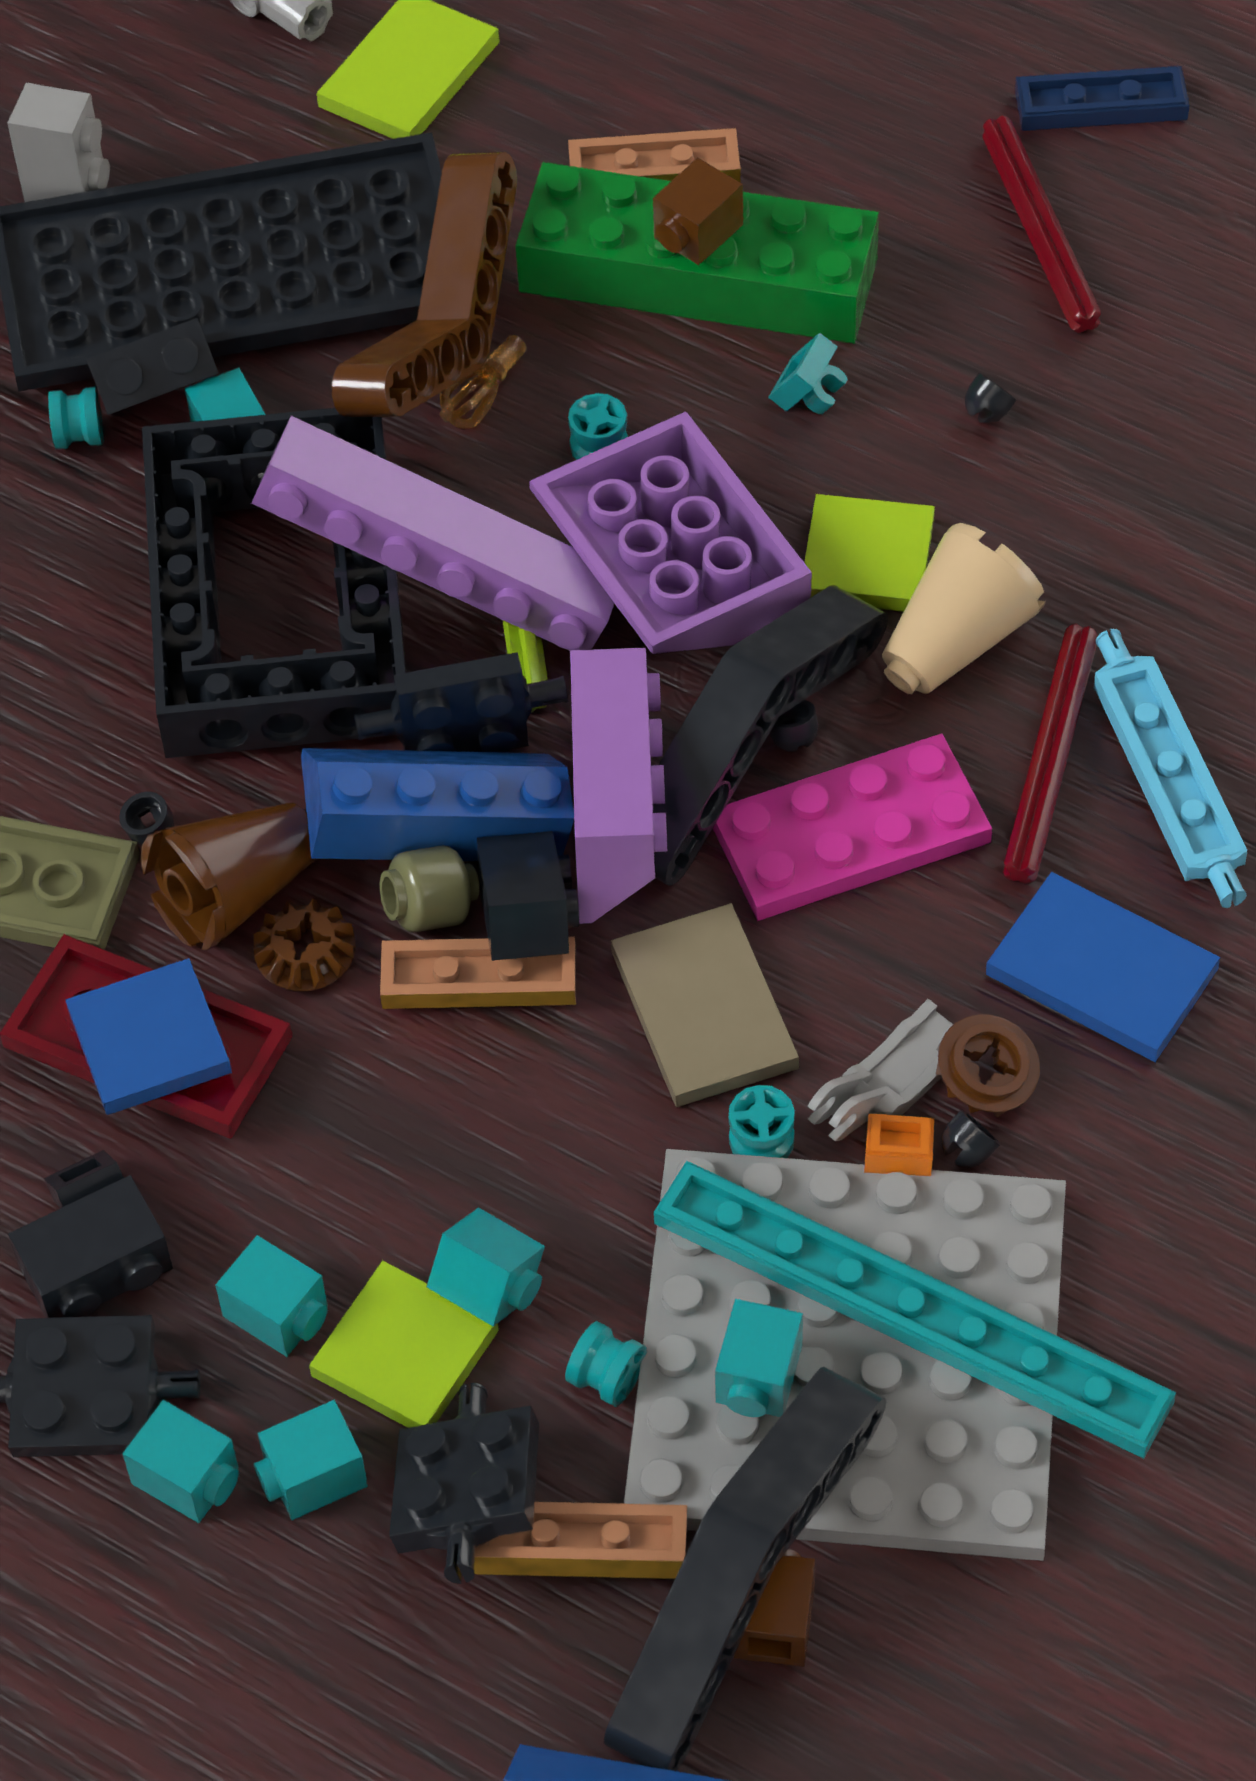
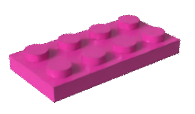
[713,733,992,921]

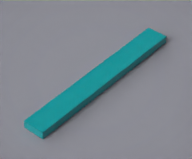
[654,1160,1176,1459]

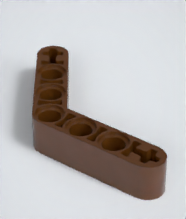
[332,152,517,417]

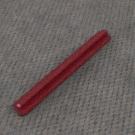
[982,115,1101,333]
[1003,624,1098,884]

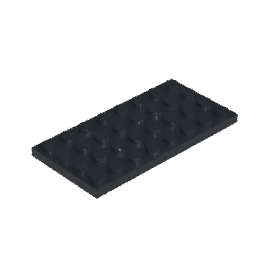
[0,132,442,392]

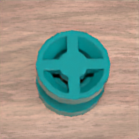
[48,387,104,450]
[568,393,628,460]
[728,1085,795,1158]
[565,1321,647,1407]

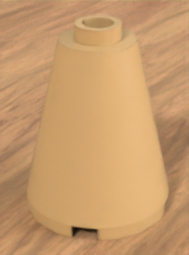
[882,523,1045,694]

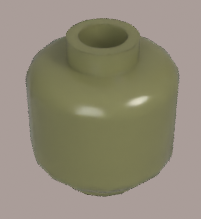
[380,845,479,933]

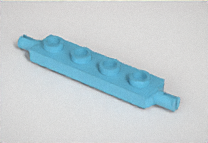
[1094,629,1247,908]

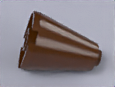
[141,802,316,950]

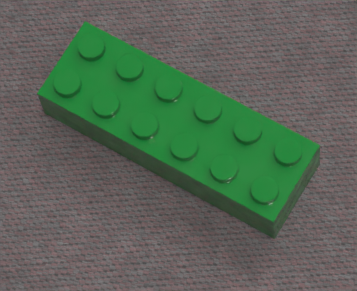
[515,162,879,344]

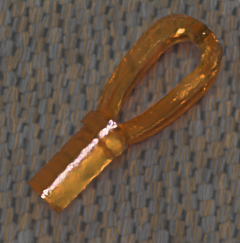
[439,335,527,430]

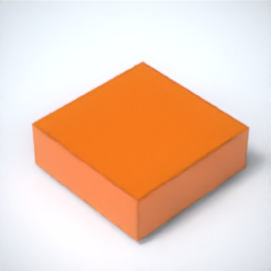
[864,1113,934,1176]

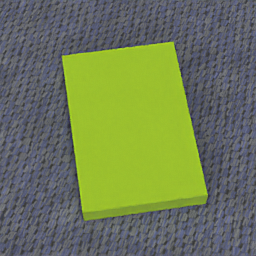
[317,0,499,139]

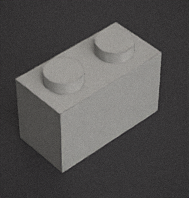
[7,83,110,202]

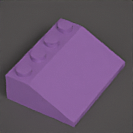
[530,412,812,654]

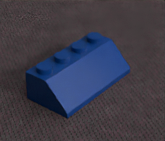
[301,748,574,861]

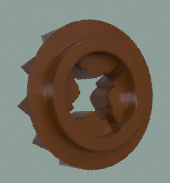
[253,897,356,991]
[935,1014,1040,1118]

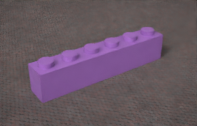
[252,416,614,651]

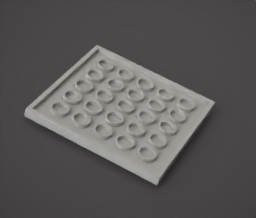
[624,1149,1066,1561]

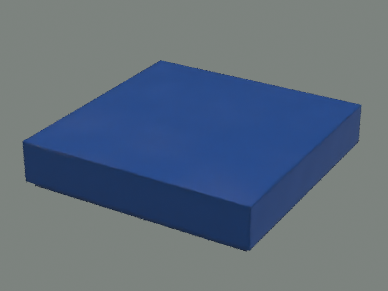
[65,958,232,1115]

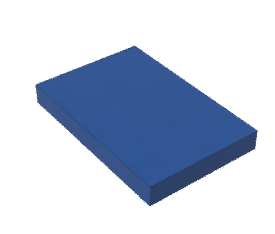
[986,872,1220,1062]

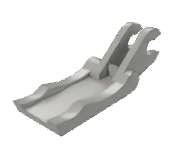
[808,999,953,1141]

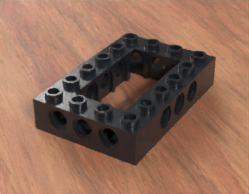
[142,408,407,758]

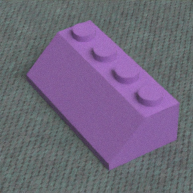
[570,648,667,924]

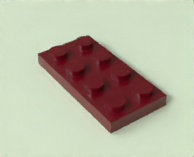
[0,934,293,1139]

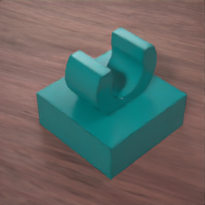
[768,333,848,414]

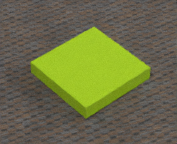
[804,494,935,612]
[309,1261,499,1428]

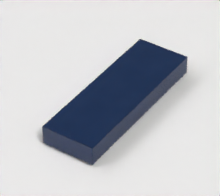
[1015,66,1189,131]

